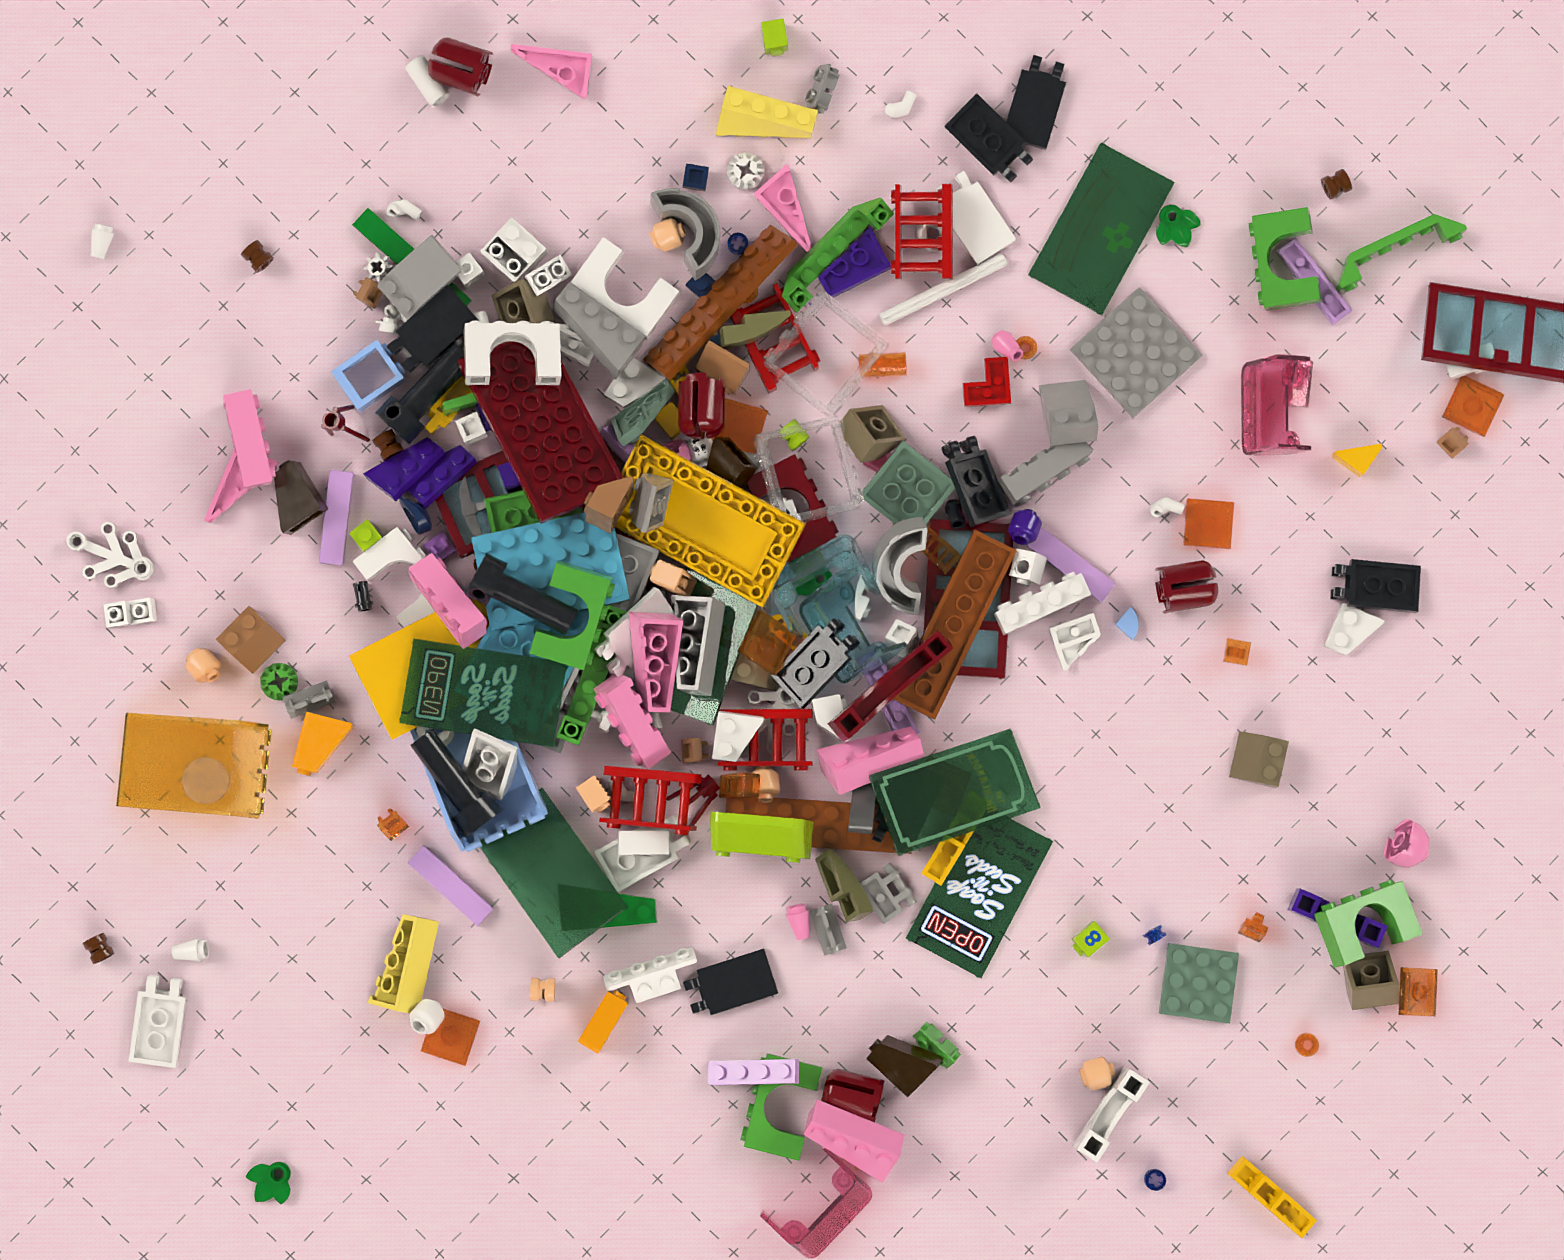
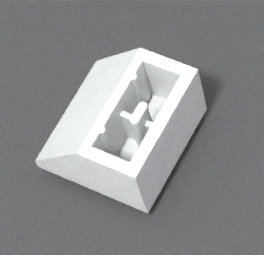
[480,217,548,283]
[811,694,850,743]

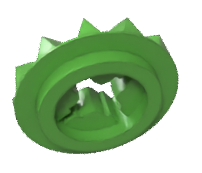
[260,663,298,700]

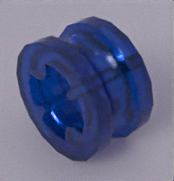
[727,232,748,255]
[1143,924,1167,945]
[1144,1169,1166,1191]

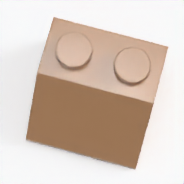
[695,340,750,395]
[584,476,634,534]
[216,606,286,674]

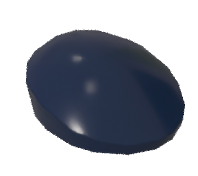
[399,497,432,535]

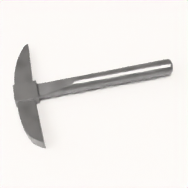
[460,477,523,537]

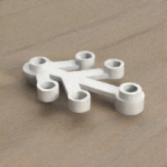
[66,522,154,589]
[735,687,796,757]

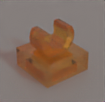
[1223,638,1251,666]
[377,808,409,841]
[1238,912,1268,942]

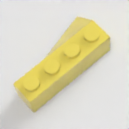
[716,86,818,139]
[368,914,439,1013]

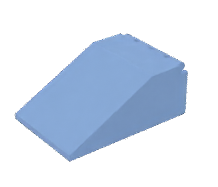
[410,702,548,852]

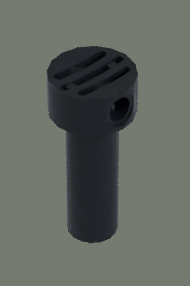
[375,342,464,444]
[465,553,578,635]
[410,729,504,837]

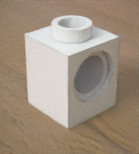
[457,253,485,289]
[455,411,488,446]
[1009,548,1047,587]
[885,619,918,658]

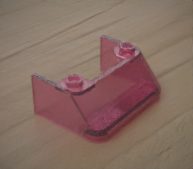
[1241,354,1311,456]
[760,1147,872,1258]

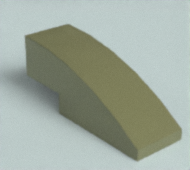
[719,310,791,349]
[815,849,874,923]

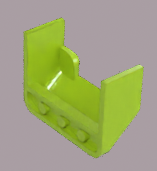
[710,812,814,863]

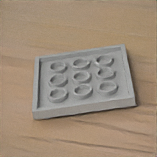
[1070,287,1202,419]

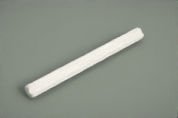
[880,254,1007,325]

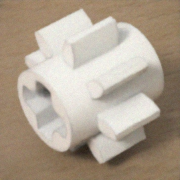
[364,253,394,282]

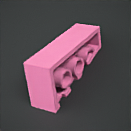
[223,389,276,489]
[408,553,487,649]
[629,612,683,712]
[593,674,671,769]
[816,727,925,795]
[803,1100,905,1183]

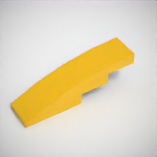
[921,790,990,885]
[1227,1156,1317,1239]

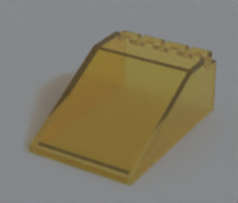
[116,713,272,819]

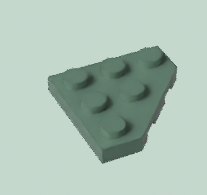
[610,378,675,447]

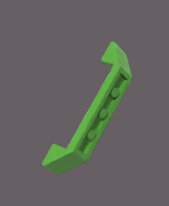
[782,198,894,313]
[1336,214,1467,292]
[557,604,627,746]

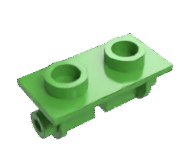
[913,1022,961,1069]

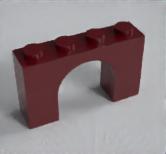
[746,454,839,565]

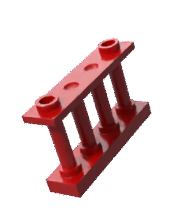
[891,184,953,279]
[730,283,821,394]
[718,709,813,771]
[599,766,702,835]

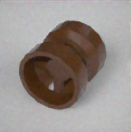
[1321,169,1352,200]
[241,240,274,273]
[372,429,404,461]
[83,933,115,964]

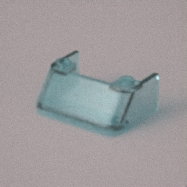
[773,534,881,637]
[799,566,907,684]

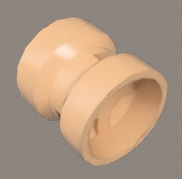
[530,978,556,1002]

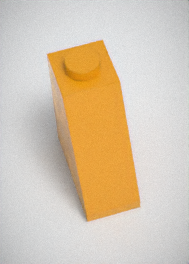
[292,712,355,776]
[578,990,629,1054]

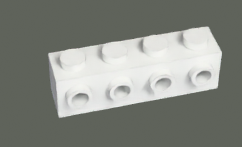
[994,572,1091,635]

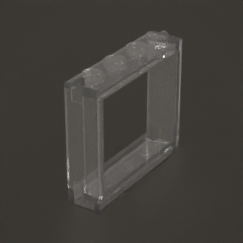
[763,290,889,419]
[753,415,864,522]

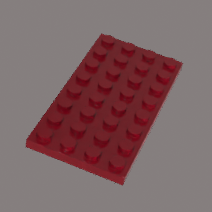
[458,341,623,524]

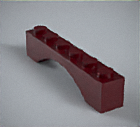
[827,630,953,742]

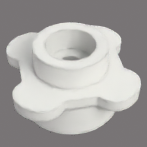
[375,317,402,334]

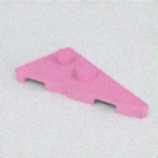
[511,44,592,99]
[754,164,812,253]
[204,450,279,523]

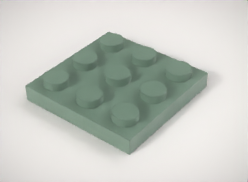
[859,440,955,524]
[1159,943,1239,1024]

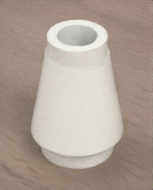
[91,223,114,259]
[172,938,209,962]

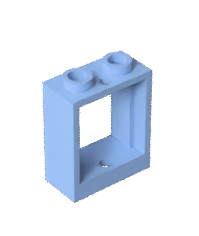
[331,340,406,413]

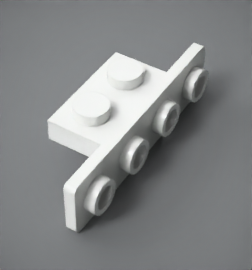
[603,947,697,1003]

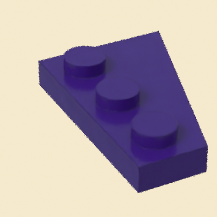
[818,227,891,300]
[363,437,445,502]
[407,445,477,509]

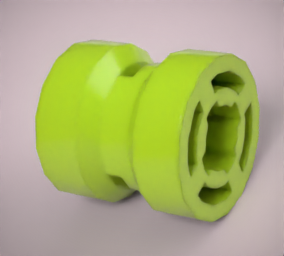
[777,419,810,452]

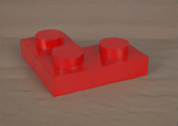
[962,357,1011,407]

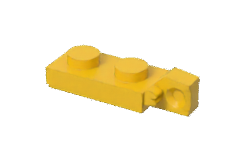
[425,376,472,435]

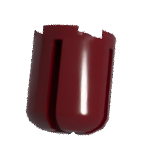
[428,37,493,97]
[678,373,726,439]
[1155,560,1219,614]
[821,1069,885,1122]

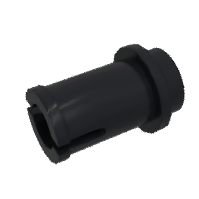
[944,499,965,530]
[353,581,373,612]

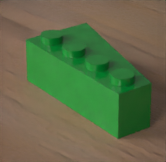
[558,884,658,932]

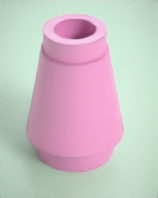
[992,330,1023,361]
[785,903,810,940]

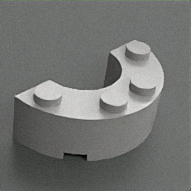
[650,188,720,281]
[872,517,928,615]

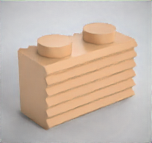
[650,560,697,596]
[576,776,611,813]

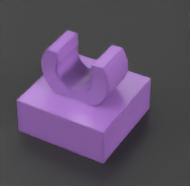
[424,531,457,561]

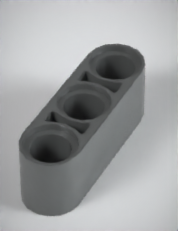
[848,780,877,835]

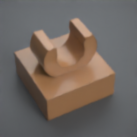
[353,277,383,309]
[1436,427,1469,459]
[681,738,709,763]

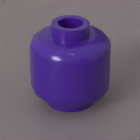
[1008,509,1042,545]

